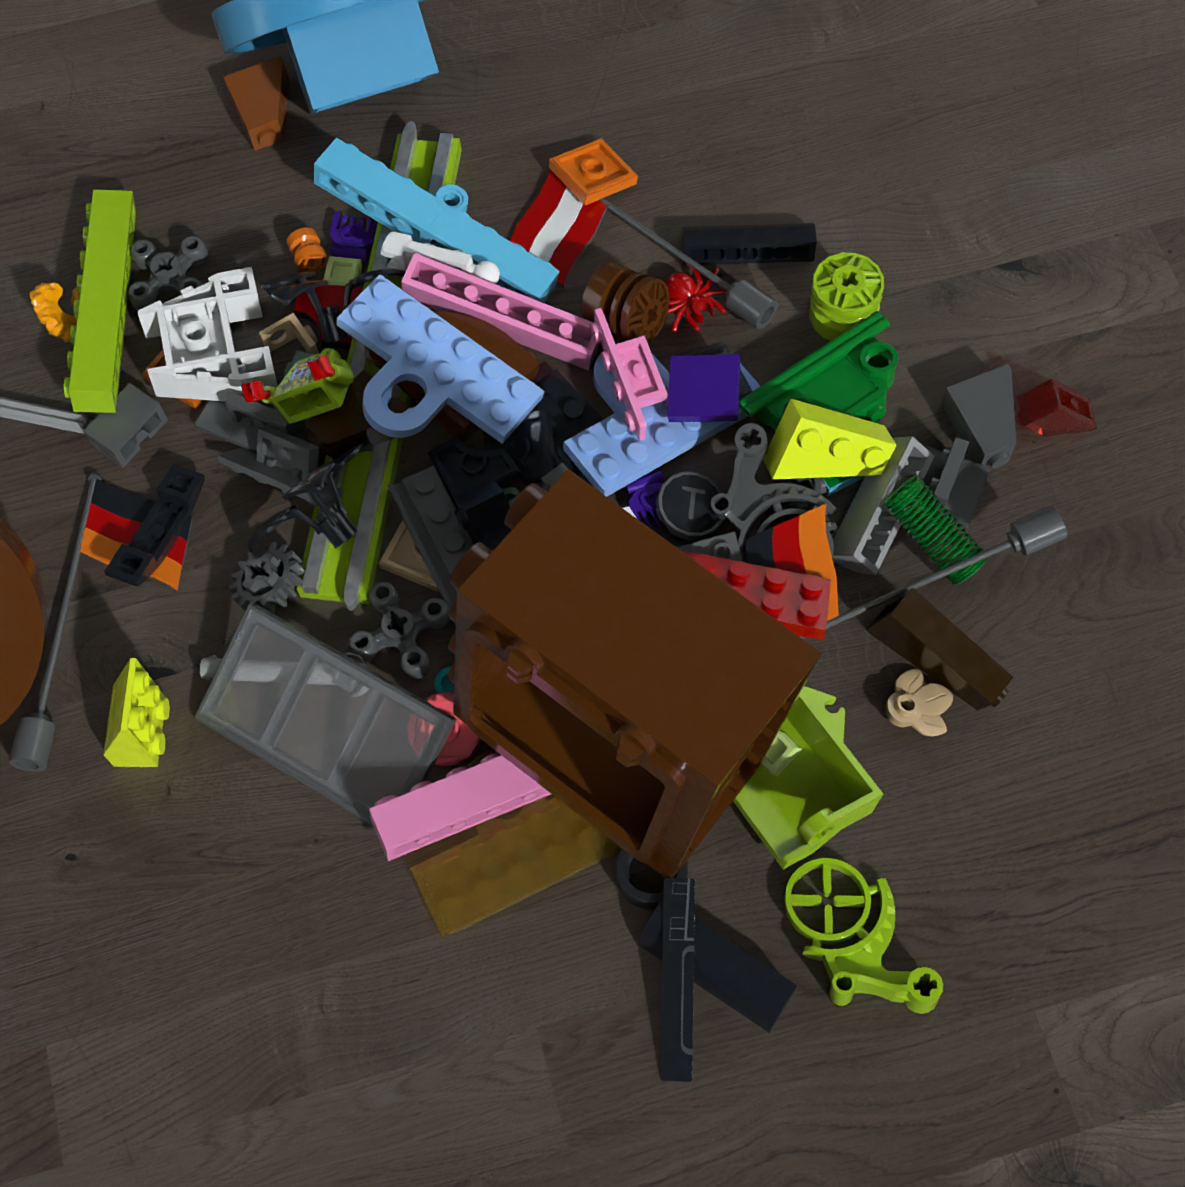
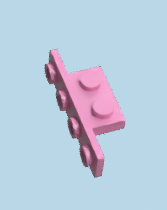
[590,307,668,441]

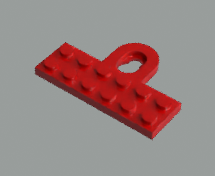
[681,550,831,641]

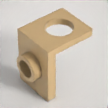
[259,313,319,355]

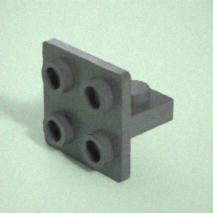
[910,437,990,528]

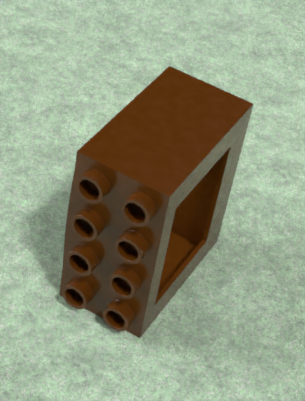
[447,469,822,878]

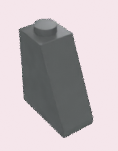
[941,364,1016,469]

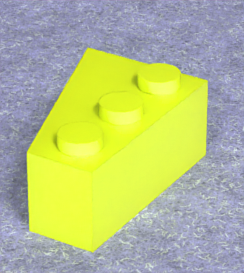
[763,399,896,479]

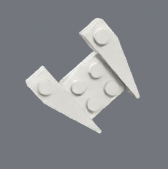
[137,267,278,402]

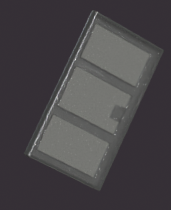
[195,604,457,826]

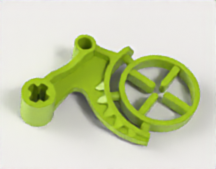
[784,858,943,1014]

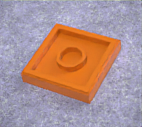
[549,138,638,205]

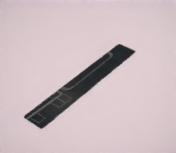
[661,878,695,1082]

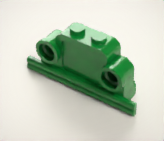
[739,311,898,431]

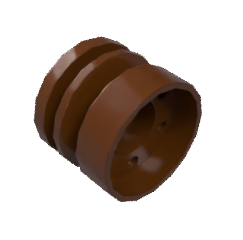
[581,262,670,344]

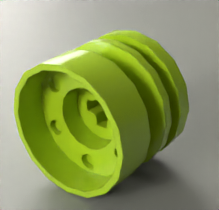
[809,252,884,341]

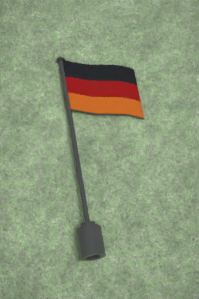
[9,473,193,772]
[746,504,1068,639]

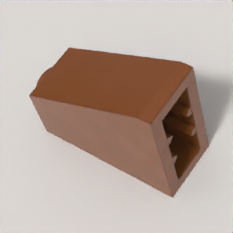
[223,56,289,151]

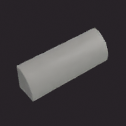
[833,436,935,575]

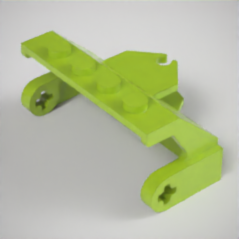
[733,686,884,870]

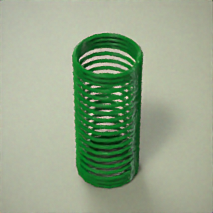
[883,476,988,585]

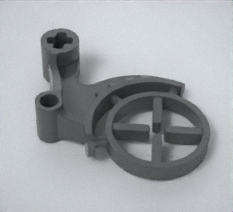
[711,423,836,559]

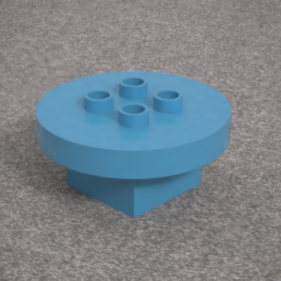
[211,0,439,114]

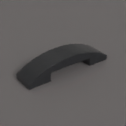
[104,464,205,587]

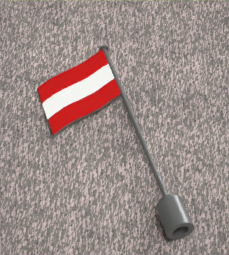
[510,164,778,330]

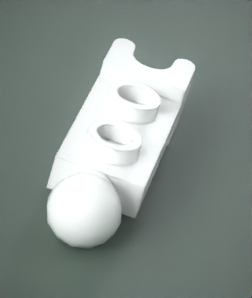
[380,231,500,284]

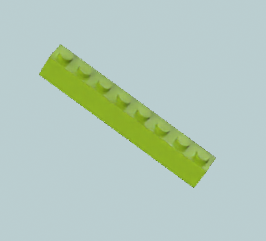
[64,190,136,413]

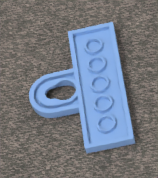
[336,274,545,444]
[563,350,760,497]

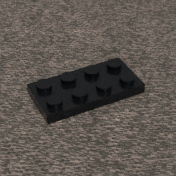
[530,369,603,486]

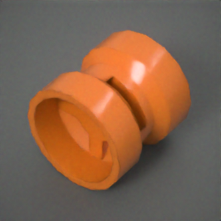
[287,227,328,272]

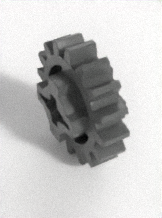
[229,542,305,614]

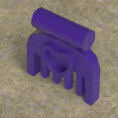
[330,212,378,262]
[623,470,664,529]

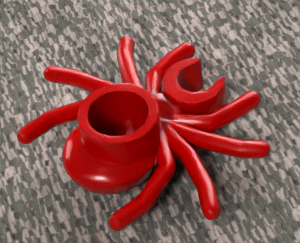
[665,263,727,332]

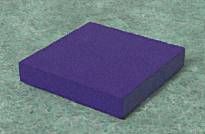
[667,354,740,422]

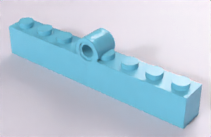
[314,137,560,303]

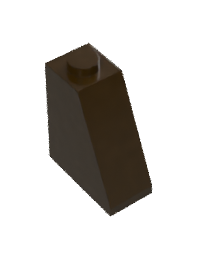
[304,370,410,460]

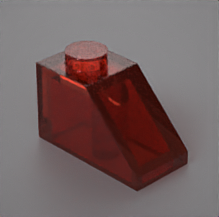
[1017,379,1097,436]

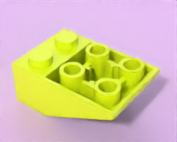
[103,658,170,767]

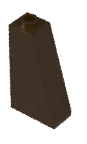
[866,588,1013,711]

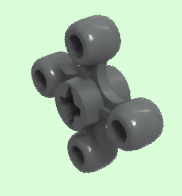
[128,235,209,310]
[348,582,450,679]

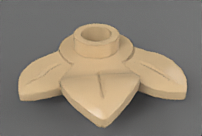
[885,669,953,737]

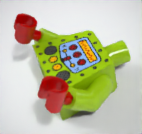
[241,348,354,424]

